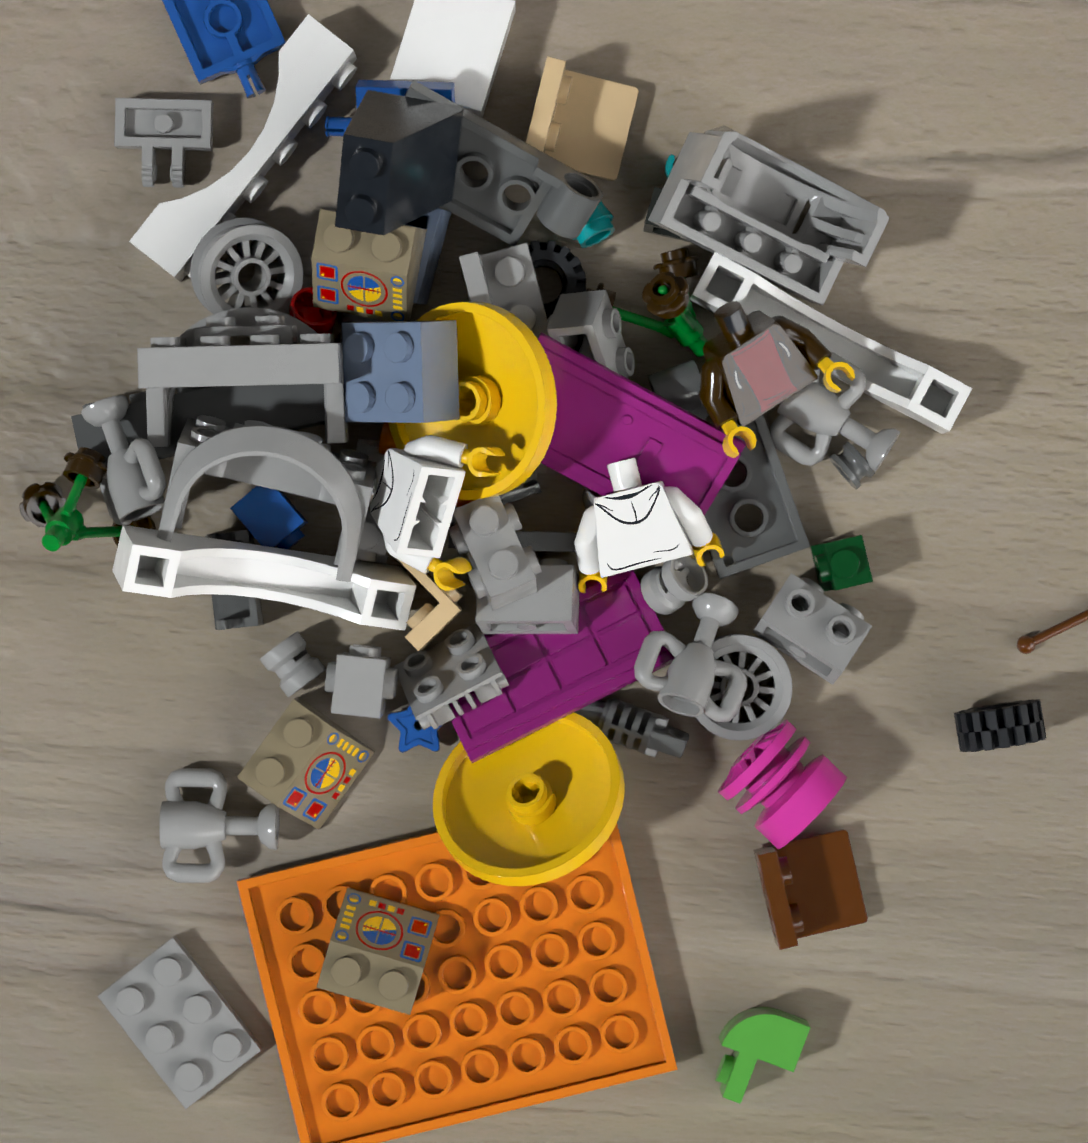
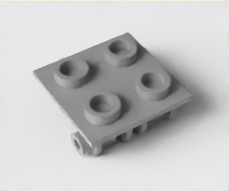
[394,623,509,730]

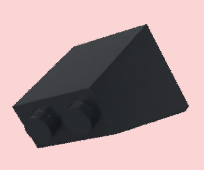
[335,90,464,235]

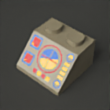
[311,209,427,321]
[237,697,375,830]
[316,887,440,1015]

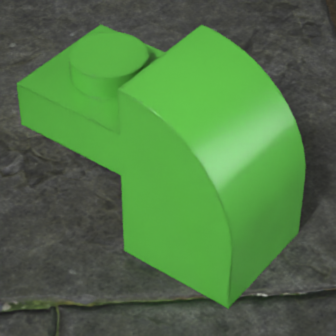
[715,1007,811,1104]

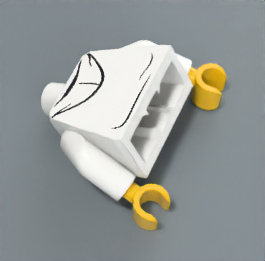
[370,435,505,591]
[574,457,725,593]

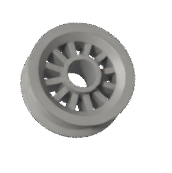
[190,217,303,314]
[695,634,793,741]

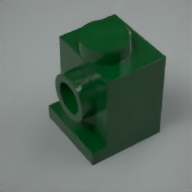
[810,535,873,592]

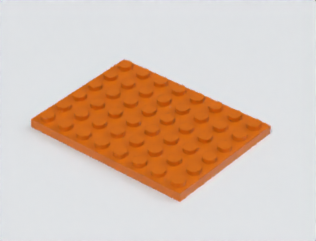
[237,823,678,1143]

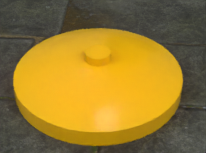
[388,302,557,500]
[433,712,625,886]

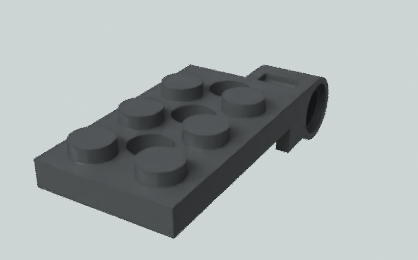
[404,80,603,246]
[648,360,810,579]

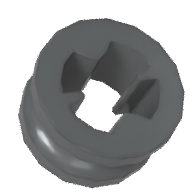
[829,442,875,489]

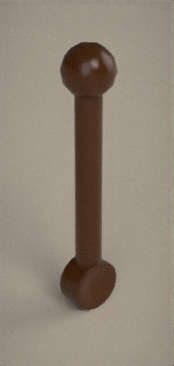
[1017,610,1088,654]

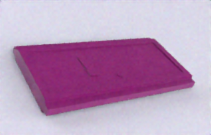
[537,332,746,516]
[449,570,675,763]

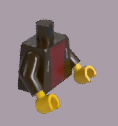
[699,301,855,458]

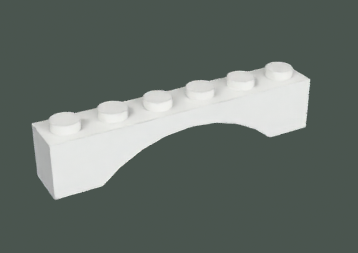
[129,14,357,282]
[690,252,972,434]
[113,525,416,631]

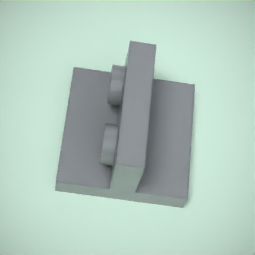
[459,243,549,338]

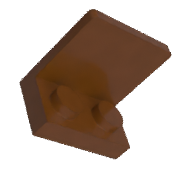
[753,829,868,950]

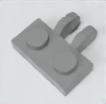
[114,98,214,188]

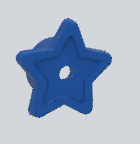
[388,705,442,753]

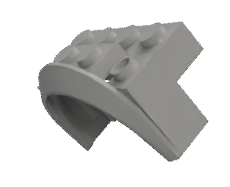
[648,125,889,306]
[137,307,349,447]
[157,415,377,582]

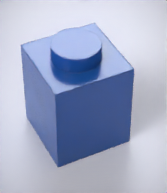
[230,486,308,550]

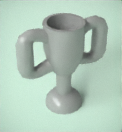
[770,352,900,472]
[81,395,166,525]
[634,593,747,722]
[159,768,280,883]

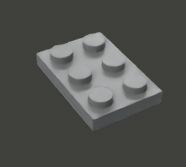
[98,935,263,1109]

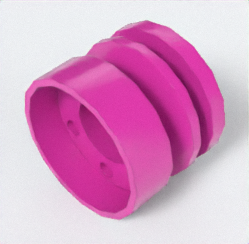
[718,720,847,849]

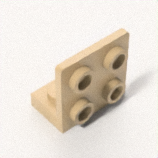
[526,56,639,181]
[385,546,464,651]

